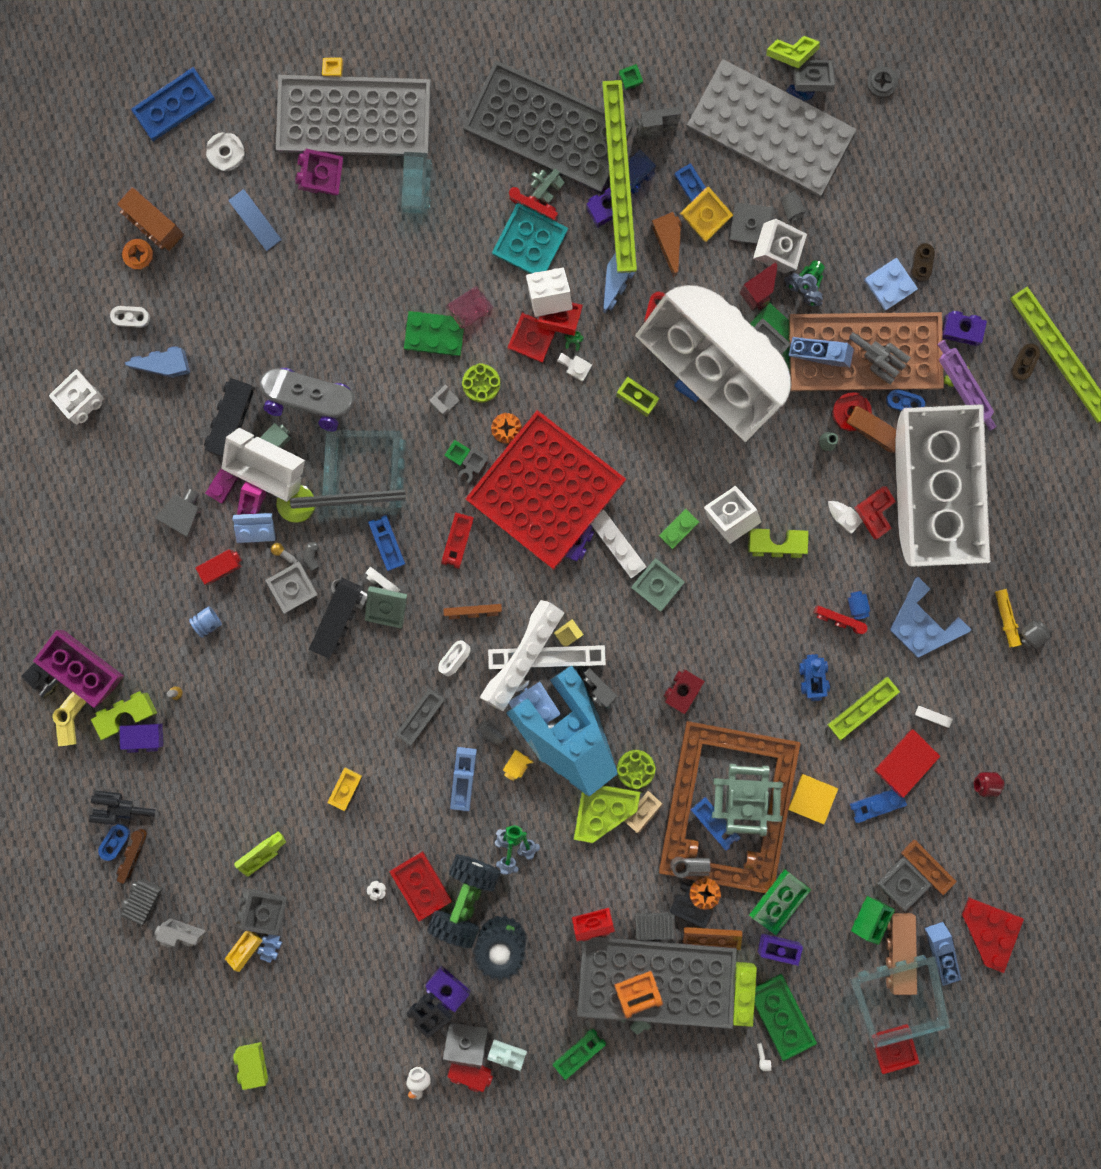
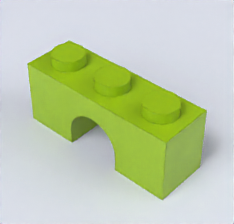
[748,529,808,558]
[91,691,157,740]
[733,962,757,1027]

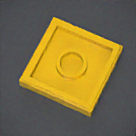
[680,187,733,242]
[788,774,838,824]

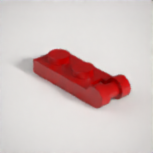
[509,187,558,221]
[441,512,474,569]
[813,606,867,634]

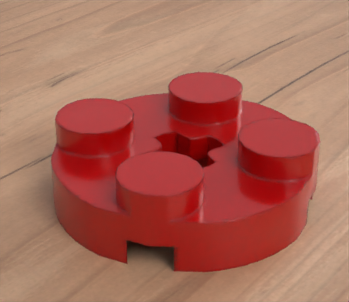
[832,392,872,432]

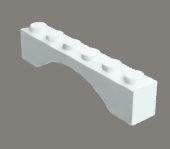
[480,600,564,711]
[488,645,605,669]

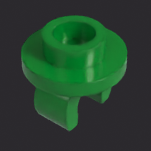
[565,331,584,351]

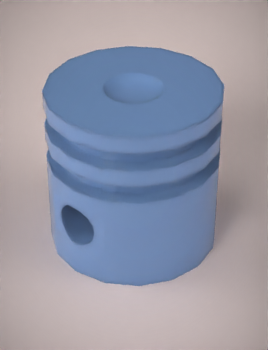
[189,606,222,638]

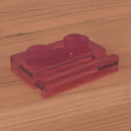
[446,286,493,329]

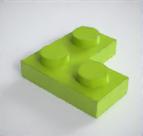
[766,36,820,68]

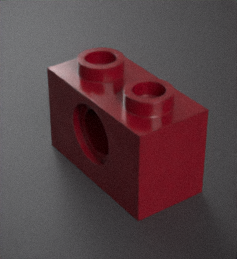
[663,669,705,714]

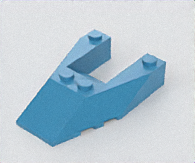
[506,665,618,797]

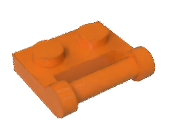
[614,971,663,1019]

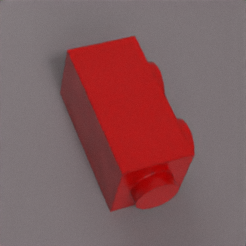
[195,549,242,585]
[447,1064,493,1092]

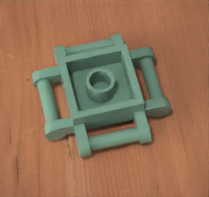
[712,764,783,837]

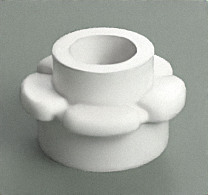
[367,881,386,901]

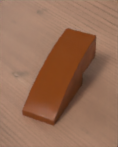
[847,406,896,454]

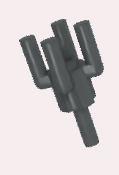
[849,332,911,385]

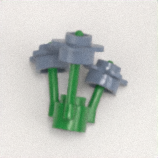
[784,260,825,307]
[495,825,540,875]

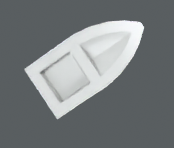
[828,501,863,534]

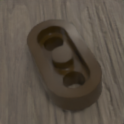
[912,243,935,282]
[1011,343,1040,381]

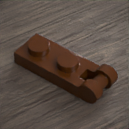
[116,829,147,884]

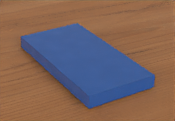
[131,67,216,141]

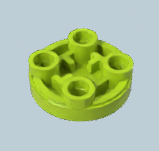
[462,363,500,403]
[276,485,316,523]
[617,750,656,789]

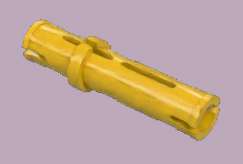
[994,589,1022,647]

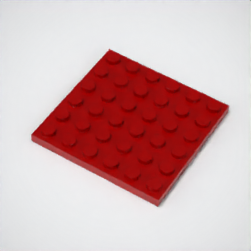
[465,410,627,570]

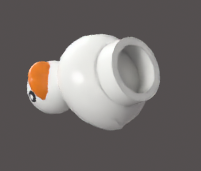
[407,1067,431,1100]

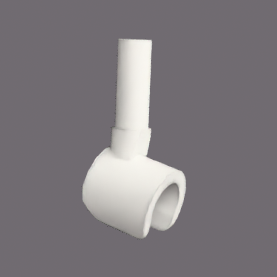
[757,1043,771,1071]

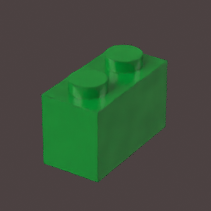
[851,896,895,945]

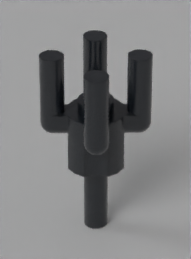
[89,790,156,825]

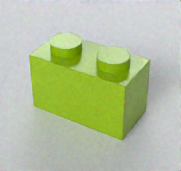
[616,377,659,417]
[233,1042,269,1090]

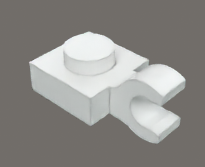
[557,353,592,382]

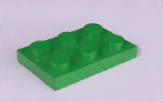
[404,311,466,356]
[749,869,811,935]

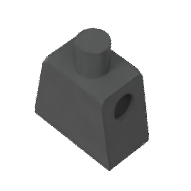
[155,489,202,538]

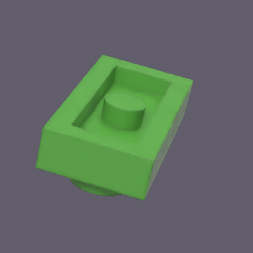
[659,509,699,549]

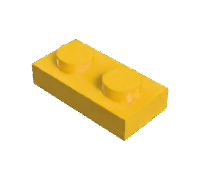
[327,767,362,811]
[225,931,262,972]

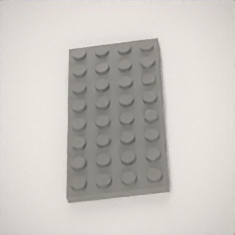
[687,59,856,197]
[276,75,431,157]

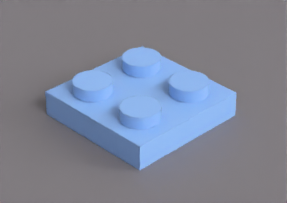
[864,258,918,311]

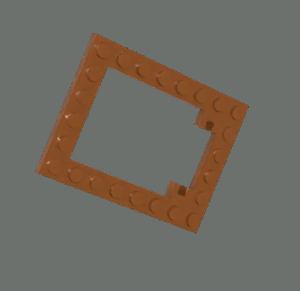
[659,721,801,893]

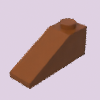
[651,212,682,277]

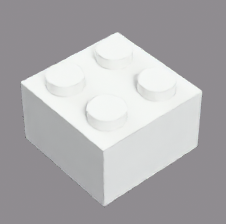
[753,219,807,273]
[526,268,572,317]
[704,486,761,544]

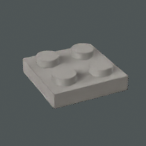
[265,562,318,614]

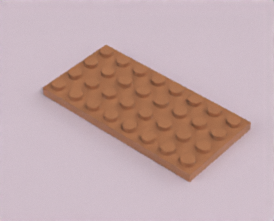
[789,312,944,391]

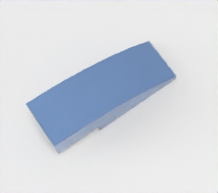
[228,189,281,251]
[450,747,477,811]

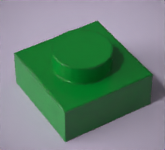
[619,64,643,91]
[444,440,470,466]

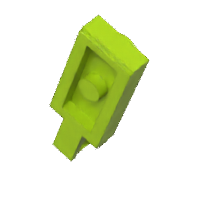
[234,831,286,877]

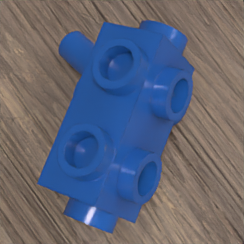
[799,654,830,701]

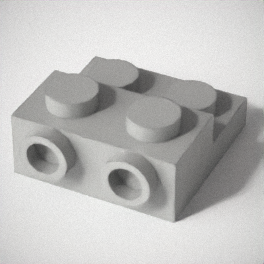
[154,918,206,947]

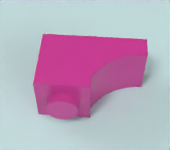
[237,481,266,515]

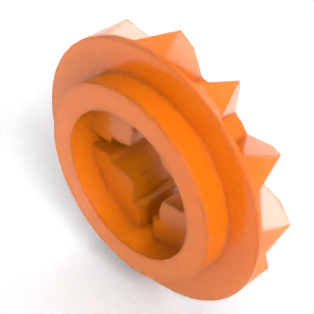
[122,239,153,270]
[491,413,522,444]
[690,878,721,910]

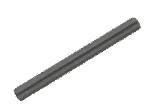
[290,490,406,509]

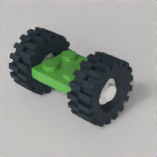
[427,854,500,949]
[474,915,526,981]

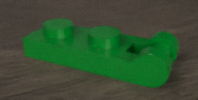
[553,1028,606,1080]

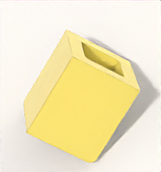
[554,619,584,647]

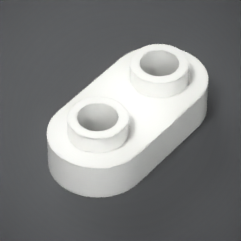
[110,306,150,328]
[366,567,400,592]
[438,641,470,676]

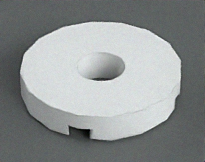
[206,133,244,171]

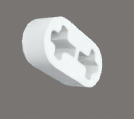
[915,706,953,728]

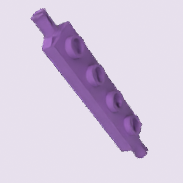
[937,340,996,430]

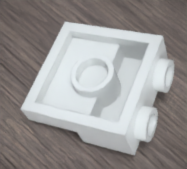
[49,369,104,425]

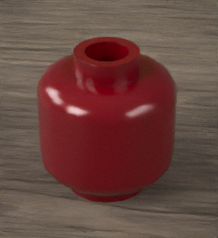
[973,772,1005,797]

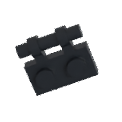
[21,663,61,699]
[669,881,713,928]
[407,993,453,1039]

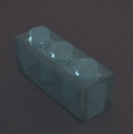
[401,152,432,214]

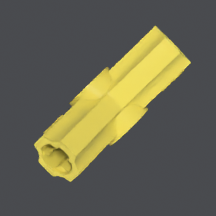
[53,692,86,746]

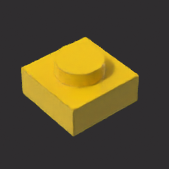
[322,58,343,77]

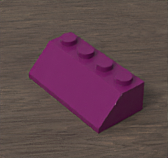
[33,630,124,708]

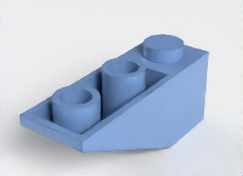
[603,252,637,313]
[789,337,854,368]
[125,346,190,378]
[925,922,961,986]

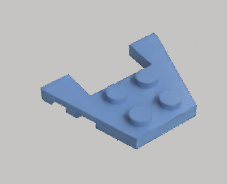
[890,577,971,657]

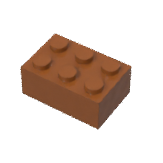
[117,187,184,251]

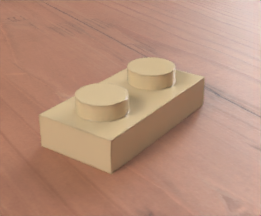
[624,791,664,834]

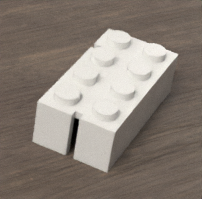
[222,428,305,501]

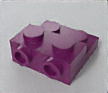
[295,148,343,196]

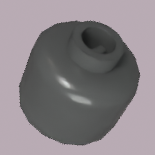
[1021,620,1050,649]

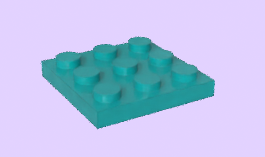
[492,202,568,274]

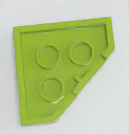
[574,785,641,843]

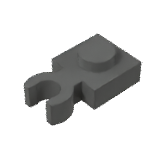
[458,447,489,483]

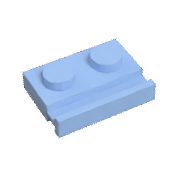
[233,513,276,543]

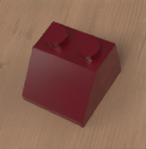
[739,262,778,311]

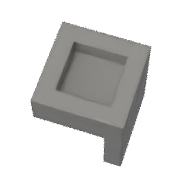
[429,384,459,416]

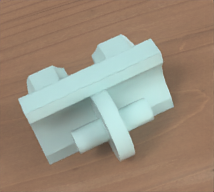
[487,1040,527,1071]

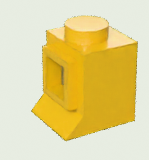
[503,750,534,781]

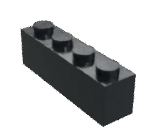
[204,378,255,457]
[308,577,364,659]

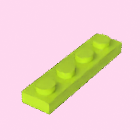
[827,677,900,740]

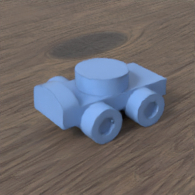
[257,934,282,963]

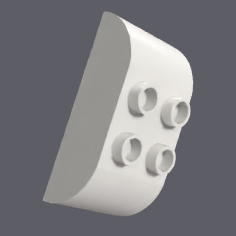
[635,286,790,442]
[895,405,990,566]

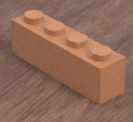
[886,913,917,995]

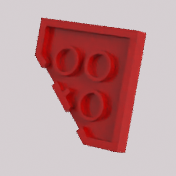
[962,897,1024,973]

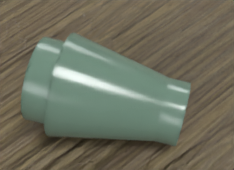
[819,432,838,451]

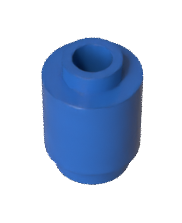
[848,591,870,620]

